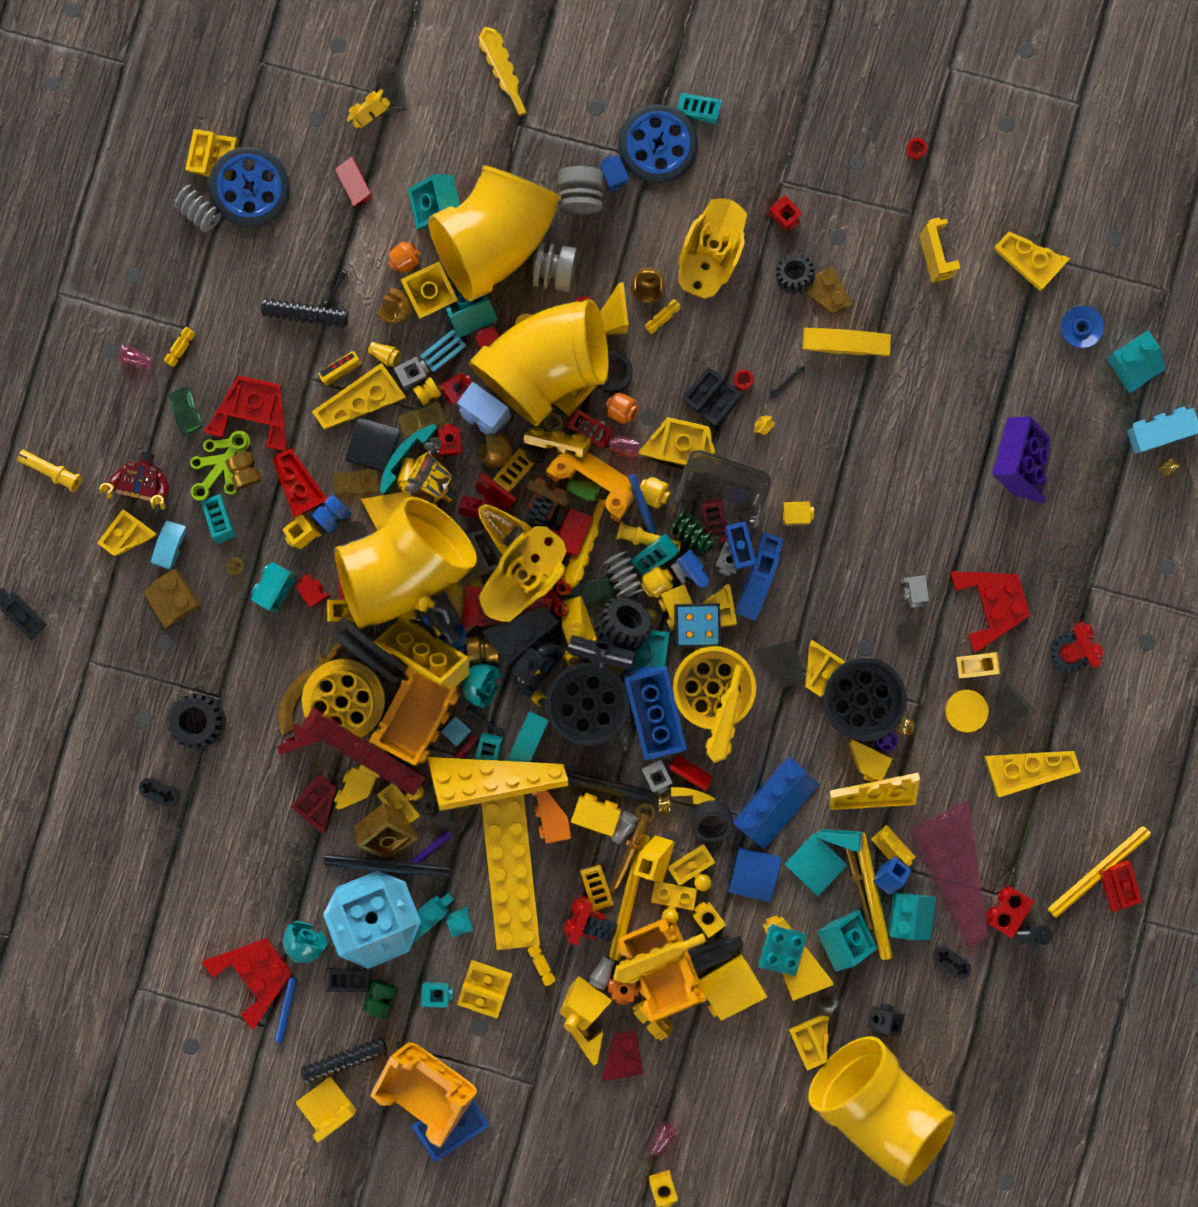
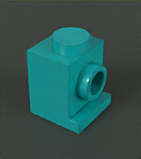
[446,907,474,937]
[421,981,454,1007]

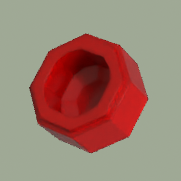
[906,138,927,160]
[733,370,754,391]

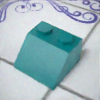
[408,174,460,230]
[445,290,497,338]
[1106,330,1166,393]
[251,562,298,613]
[887,891,936,940]
[817,909,878,971]

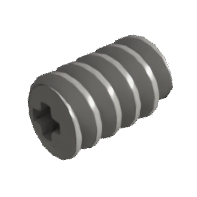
[174,185,222,232]
[603,551,643,598]

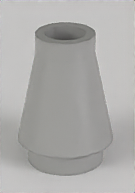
[611,811,638,845]
[589,956,615,991]

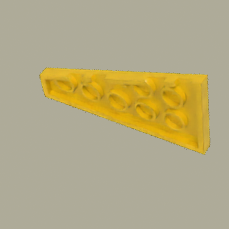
[427,757,568,811]

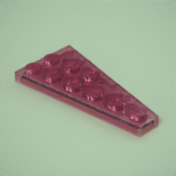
[910,801,988,946]

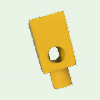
[560,976,612,1033]

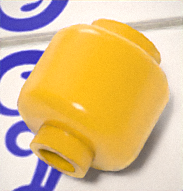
[640,477,671,508]
[641,567,674,598]

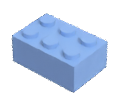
[457,382,511,435]

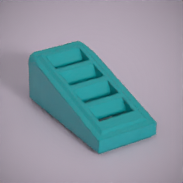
[677,93,722,125]
[201,494,237,543]
[630,534,678,575]
[475,733,503,761]
[816,829,863,852]

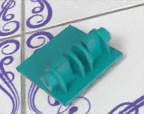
[758,923,807,976]

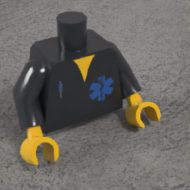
[397,591,461,645]
[512,642,579,707]

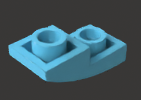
[151,521,188,570]

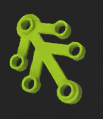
[190,431,251,501]

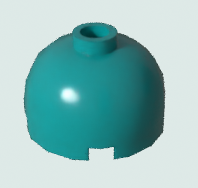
[461,664,501,708]
[283,921,328,963]

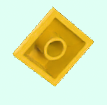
[600,282,629,336]

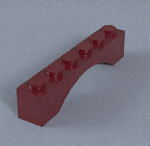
[302,707,425,796]

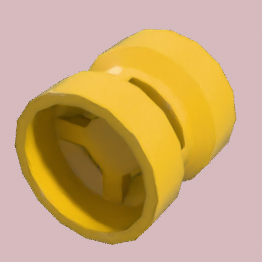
[413,377,442,406]

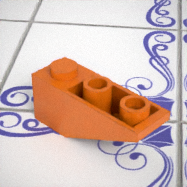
[532,790,572,843]

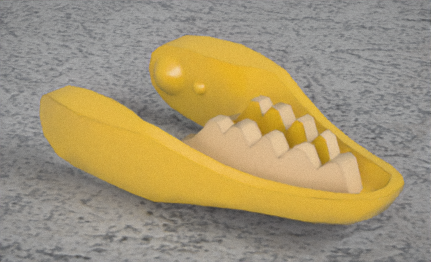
[478,504,532,555]

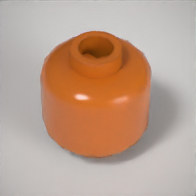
[389,242,421,274]
[605,392,639,424]

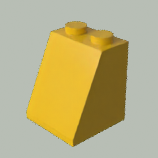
[699,953,767,1021]

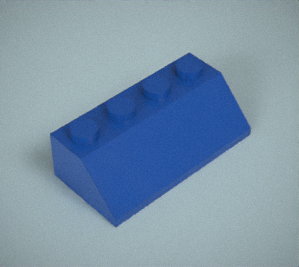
[623,667,687,760]
[733,756,820,849]

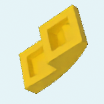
[670,787,715,804]

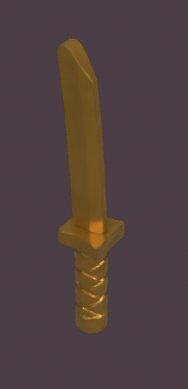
[609,813,650,892]
[844,848,873,930]

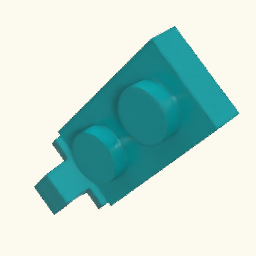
[413,892,454,943]

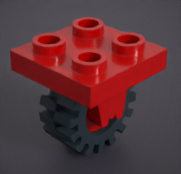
[1050,620,1105,673]
[563,894,618,945]

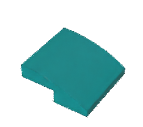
[785,833,847,896]

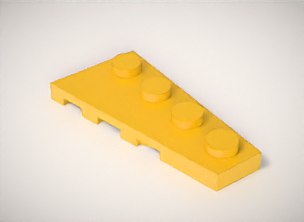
[312,363,407,430]
[984,751,1081,797]

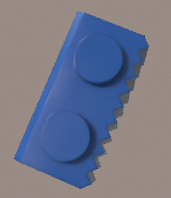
[724,521,757,570]

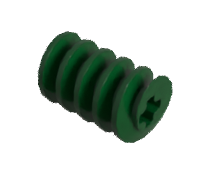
[671,510,719,556]

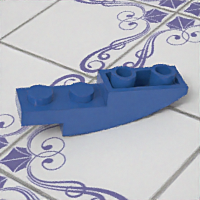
[735,532,784,621]

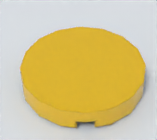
[945,690,989,733]

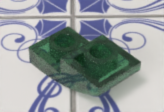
[168,386,203,436]
[564,576,613,604]

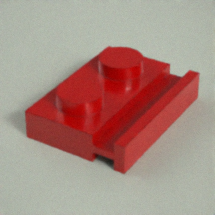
[1099,860,1142,913]

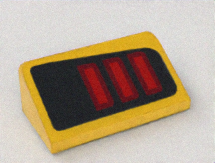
[318,351,362,386]

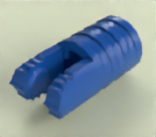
[676,550,710,588]

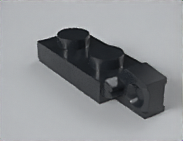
[0,588,48,640]
[688,935,744,973]

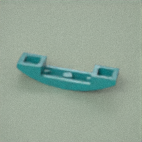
[380,424,438,495]

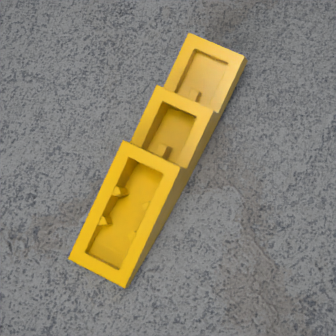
[803,328,891,357]

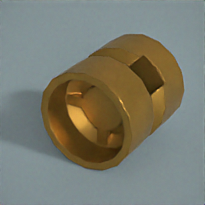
[225,452,262,490]
[467,637,499,665]

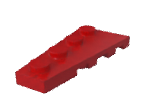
[461,585,553,628]

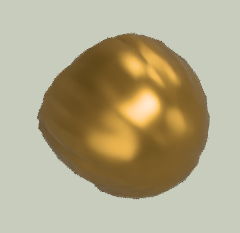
[630,267,665,303]
[377,288,413,325]
[478,433,513,467]

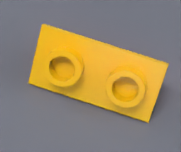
[347,89,390,128]
[871,825,915,867]
[632,997,674,1041]

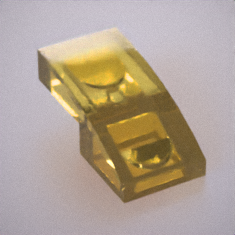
[397,401,448,437]

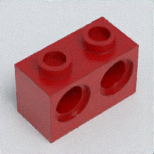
[986,885,1035,938]

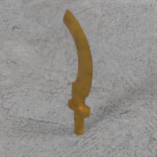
[278,641,344,735]

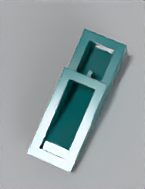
[507,711,549,762]

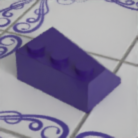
[992,416,1050,503]

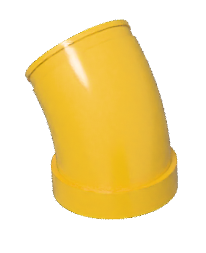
[428,165,562,302]
[469,299,609,426]
[334,497,476,630]
[808,1037,956,1186]

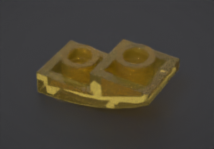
[333,470,378,494]

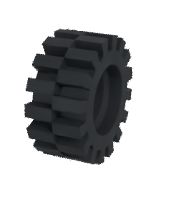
[776,253,815,295]

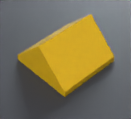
[401,261,458,319]

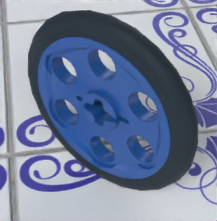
[618,105,698,183]
[208,147,290,227]

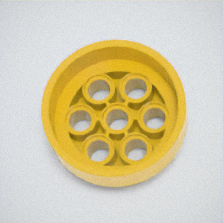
[672,646,756,729]
[302,658,386,737]

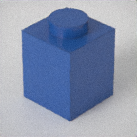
[599,156,629,193]
[873,857,911,895]

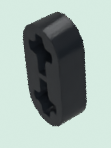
[139,778,180,807]
[932,946,971,979]

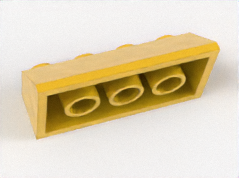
[374,621,469,687]

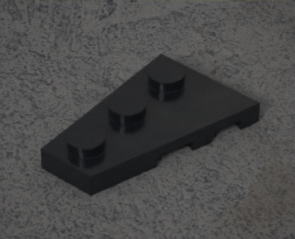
[482,606,559,665]

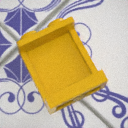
[919,218,961,283]

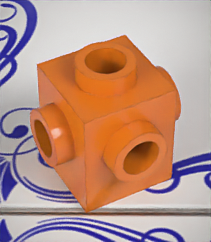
[608,979,640,1005]

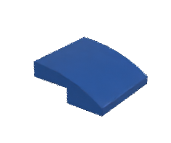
[728,847,781,902]

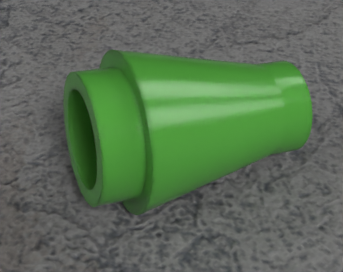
[567,479,600,502]

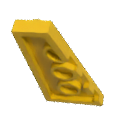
[829,773,920,810]

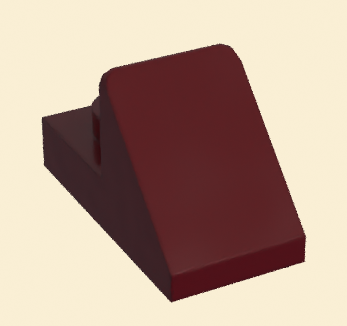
[458,488,504,519]
[277,723,321,755]

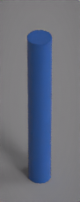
[628,474,656,534]
[274,977,298,1043]

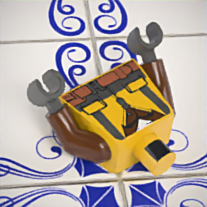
[402,437,456,504]

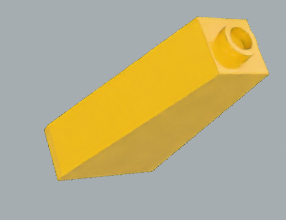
[762,915,833,1001]

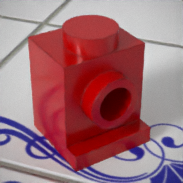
[768,195,802,231]
[438,373,473,405]
[438,424,463,457]
[295,574,331,608]

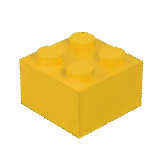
[571,793,621,836]

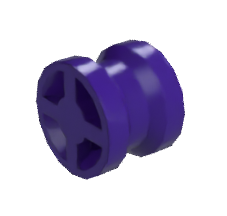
[874,731,898,751]

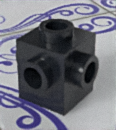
[867,1003,905,1037]

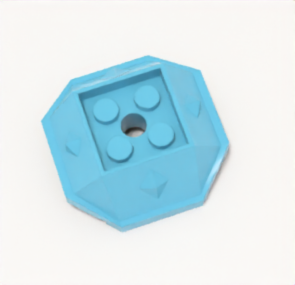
[323,871,421,969]

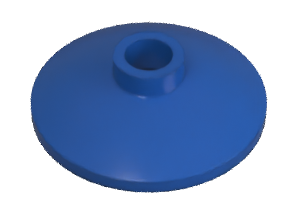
[1061,305,1104,348]

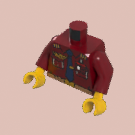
[99,451,170,510]

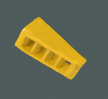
[493,448,537,494]
[580,863,614,911]

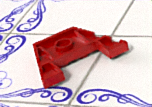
[204,375,287,451]
[949,571,1030,652]
[201,938,293,1030]

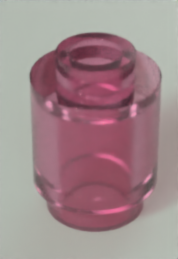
[608,435,640,459]

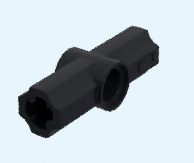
[567,635,636,671]

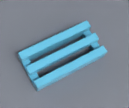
[420,330,467,373]

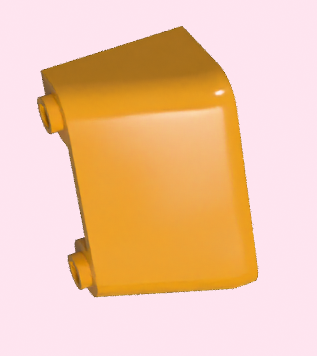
[546,451,635,523]
[370,1043,477,1148]

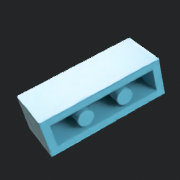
[1127,406,1198,454]

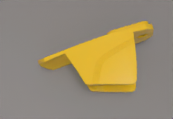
[678,198,747,299]
[479,526,566,622]

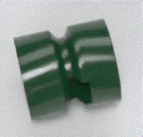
[362,979,399,1019]

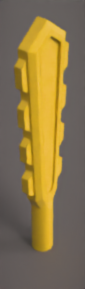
[479,27,527,117]
[562,499,606,588]
[705,665,744,763]
[613,933,706,984]

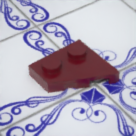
[291,773,336,833]
[602,1030,643,1081]

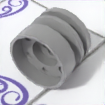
[558,166,603,214]
[532,242,577,293]

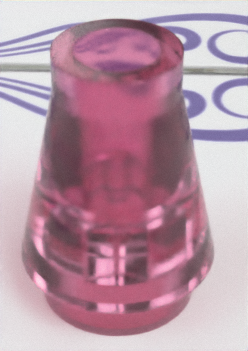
[118,344,152,369]
[649,1122,677,1157]

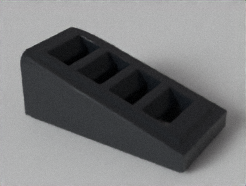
[325,968,371,992]

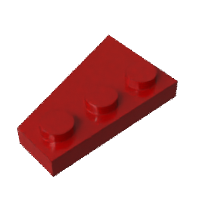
[272,448,327,519]

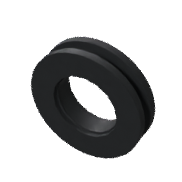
[330,617,408,683]

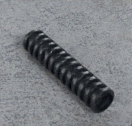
[261,298,348,328]
[301,1037,388,1085]

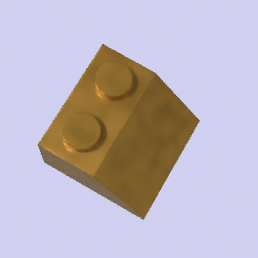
[143,569,203,629]
[354,803,419,860]

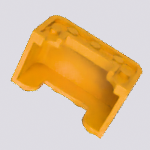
[369,666,461,766]
[617,918,706,1022]

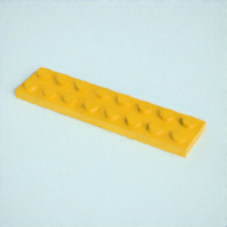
[481,795,540,950]

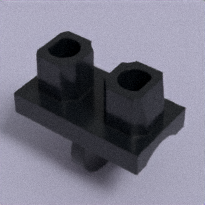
[1017,922,1053,950]

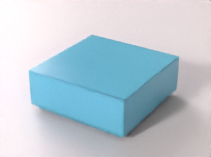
[441,716,472,747]

